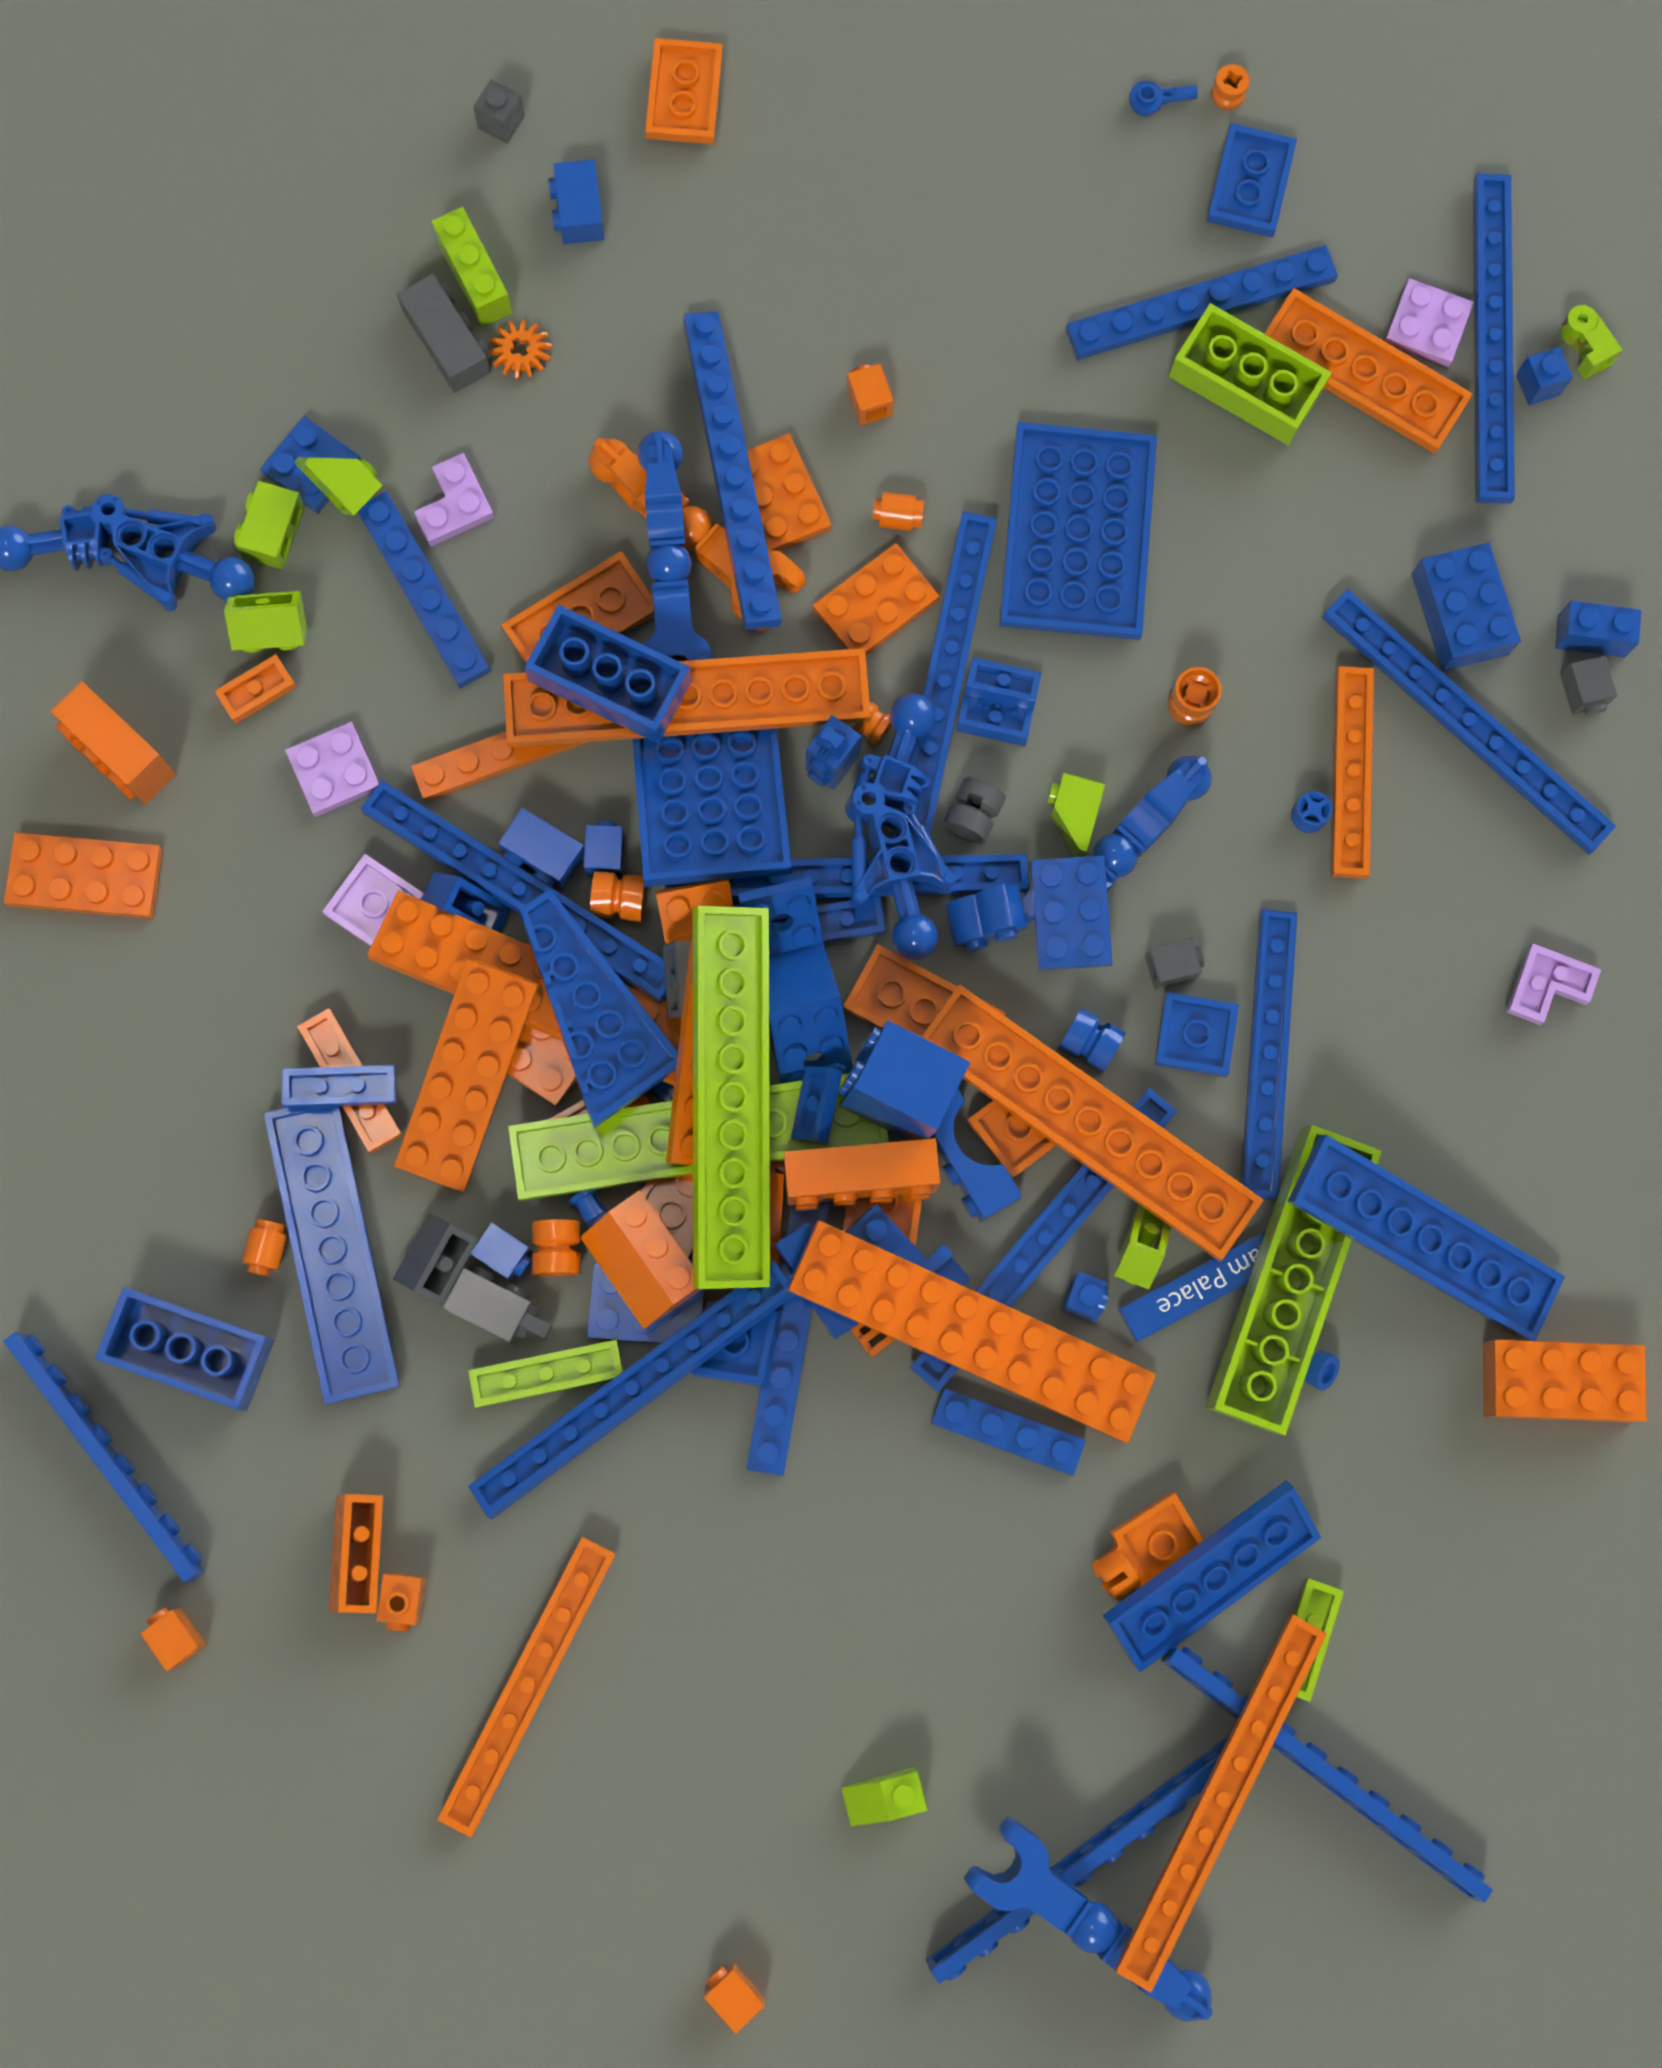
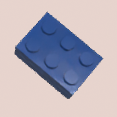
[1411,542,1521,671]

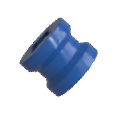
[1291,791,1332,833]

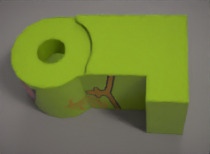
[1560,305,1623,380]

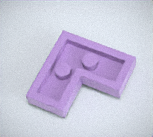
[414,453,494,547]
[1506,943,1601,1025]

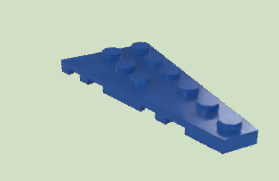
[520,889,678,1129]

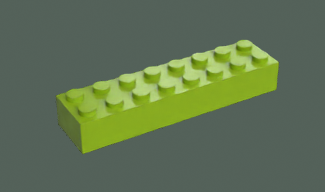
[1205,1125,1382,1436]

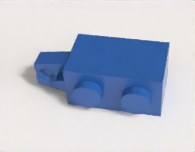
[805,715,862,790]

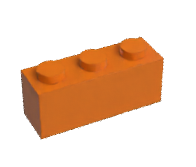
[328,1494,383,1614]

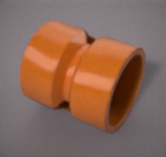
[1168,667,1222,727]
[590,870,646,923]
[532,1220,581,1277]

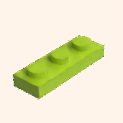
[1294,1578,1344,1702]

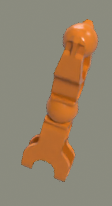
[588,437,806,632]

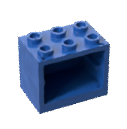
[839,1020,970,1141]

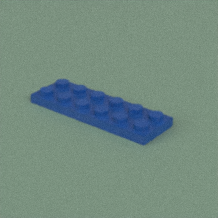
[1103,1480,1321,1672]

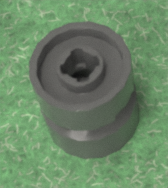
[943,777,1006,844]

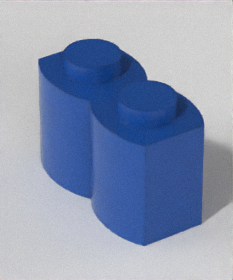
[946,884,1027,952]

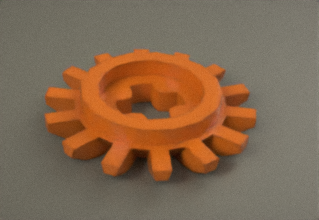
[489,319,552,380]

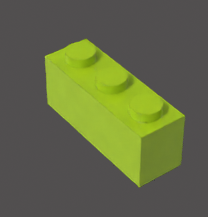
[431,207,513,328]

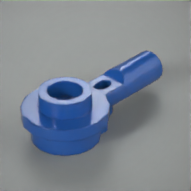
[1129,81,1198,116]

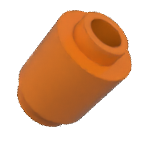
[873,492,925,531]
[241,1219,287,1277]

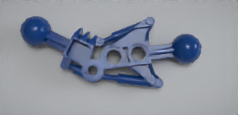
[0,494,255,612]
[845,693,956,960]

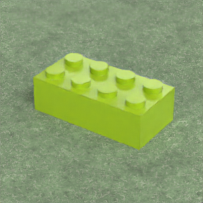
[1169,303,1332,446]

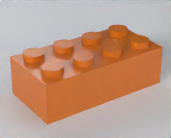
[784,1138,940,1211]
[1483,1340,1647,1423]

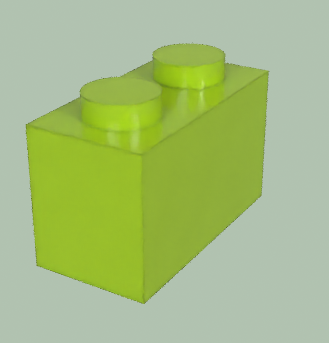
[234,481,305,570]
[224,591,307,653]

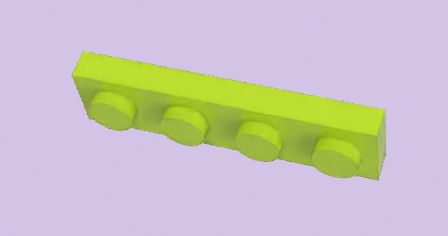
[468,1340,623,1408]

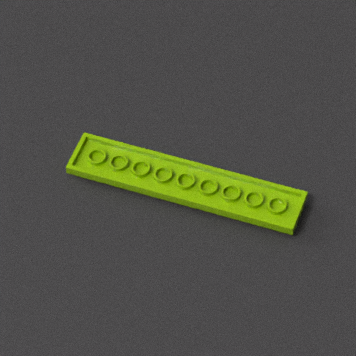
[693,906,770,1289]
[508,1073,889,1201]

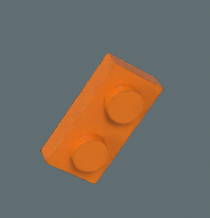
[214,654,297,724]

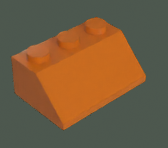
[580,1190,702,1330]

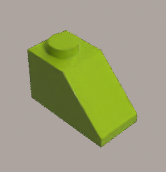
[294,457,383,516]
[1047,773,1105,857]
[1114,1204,1171,1289]
[841,1767,928,1826]

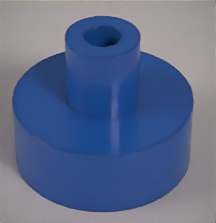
[1305,1350,1340,1391]

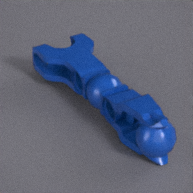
[637,430,712,661]
[1022,756,1212,924]
[963,1817,1213,2022]

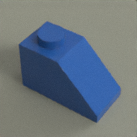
[421,872,511,933]

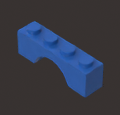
[928,1089,1022,1222]

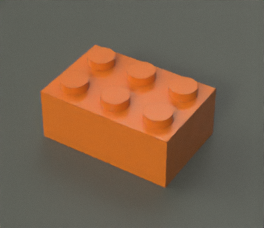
[50,681,176,805]

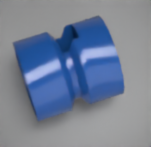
[1058,1007,1126,1074]

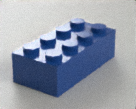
[524,604,692,744]
[95,1287,274,1411]

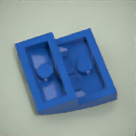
[956,657,1042,746]

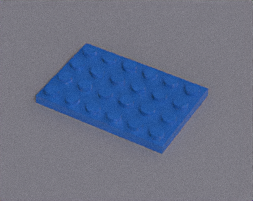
[999,422,1157,640]
[632,729,792,887]

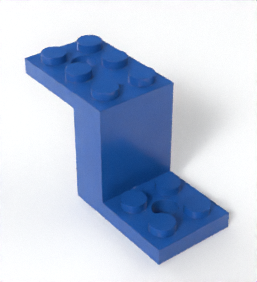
[738,877,853,1084]

